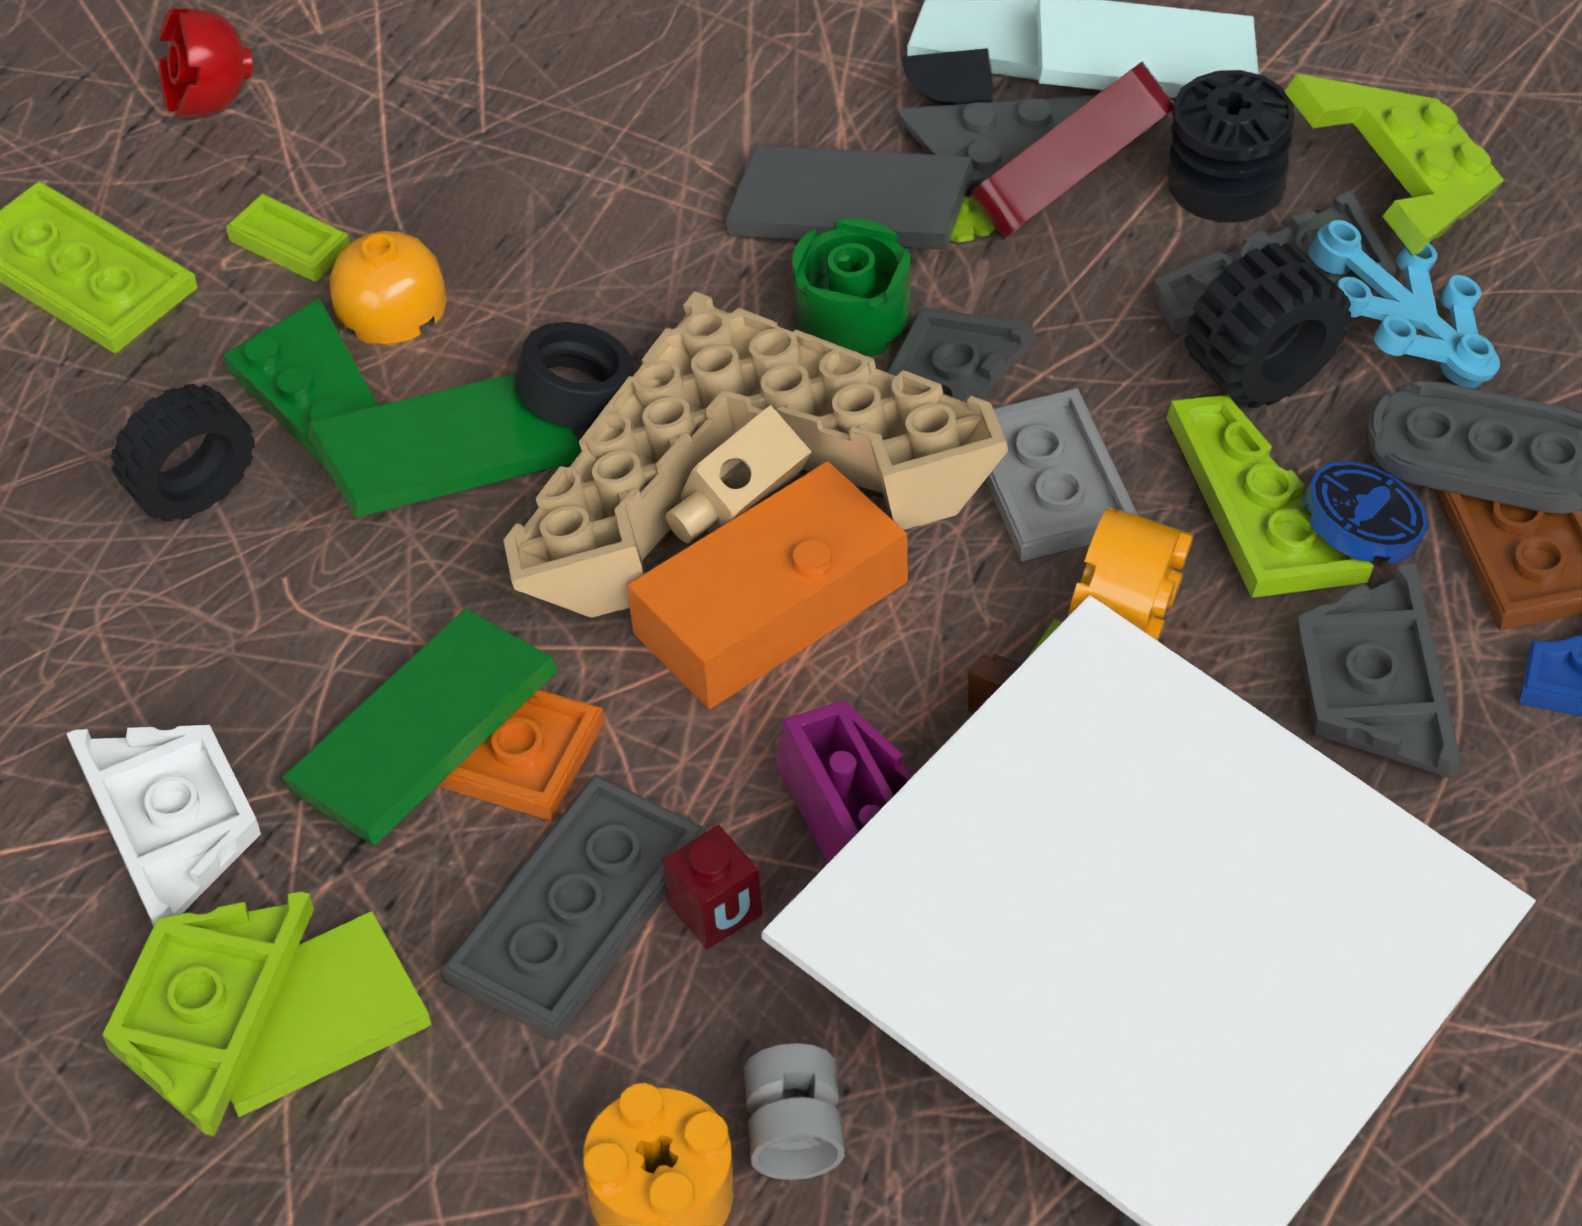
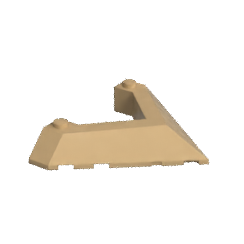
[504,291,1008,618]

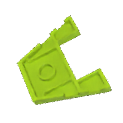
[1284,74,1504,255]

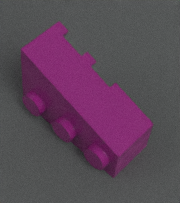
[775,700,915,863]

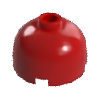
[159,8,252,117]

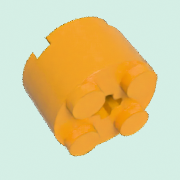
[1068,507,1194,642]
[583,1083,734,1226]

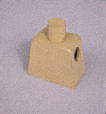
[665,405,812,543]

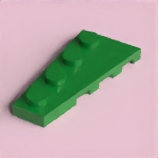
[223,299,378,468]

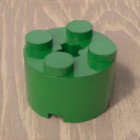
[792,218,911,357]

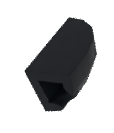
[900,48,993,105]

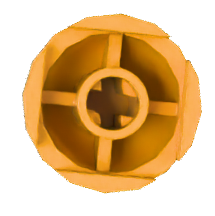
[329,230,447,345]

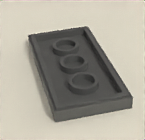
[725,145,974,249]
[441,774,706,1042]

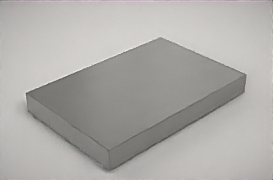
[985,388,1138,562]

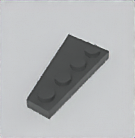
[855,308,1035,498]

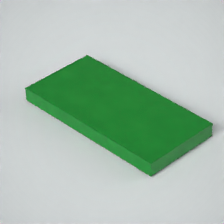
[308,373,581,518]
[282,608,558,846]

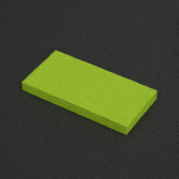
[0,181,198,354]

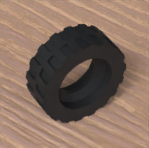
[111,384,255,521]

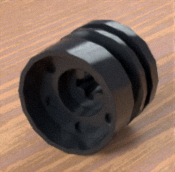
[1168,70,1294,223]

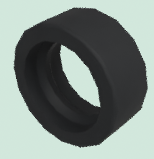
[515,321,634,429]

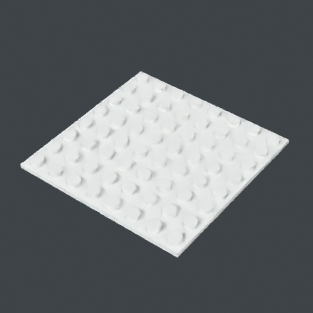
[761,595,1536,1226]

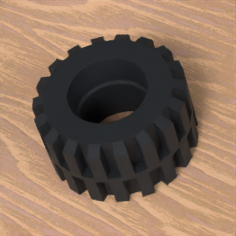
[1185,243,1351,408]

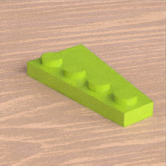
[1166,395,1374,598]

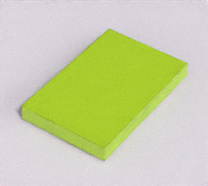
[230,911,432,1118]

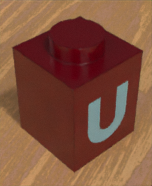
[662,824,762,950]

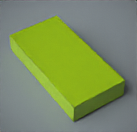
[226,193,350,282]

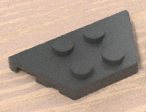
[898,95,1097,197]
[1295,563,1461,777]

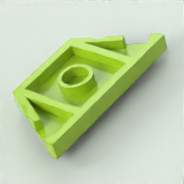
[102,892,314,1136]

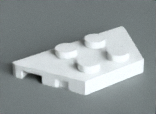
[66,725,261,927]

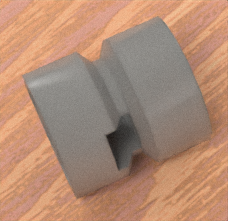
[743,1043,845,1180]

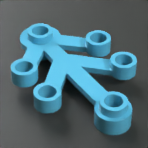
[1308,220,1500,388]

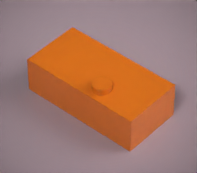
[627,461,908,710]

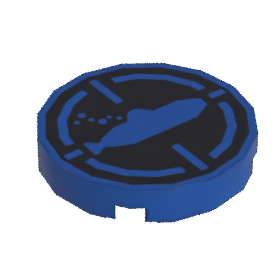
[1302,461,1428,564]

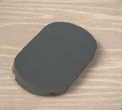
[1367,381,1582,513]

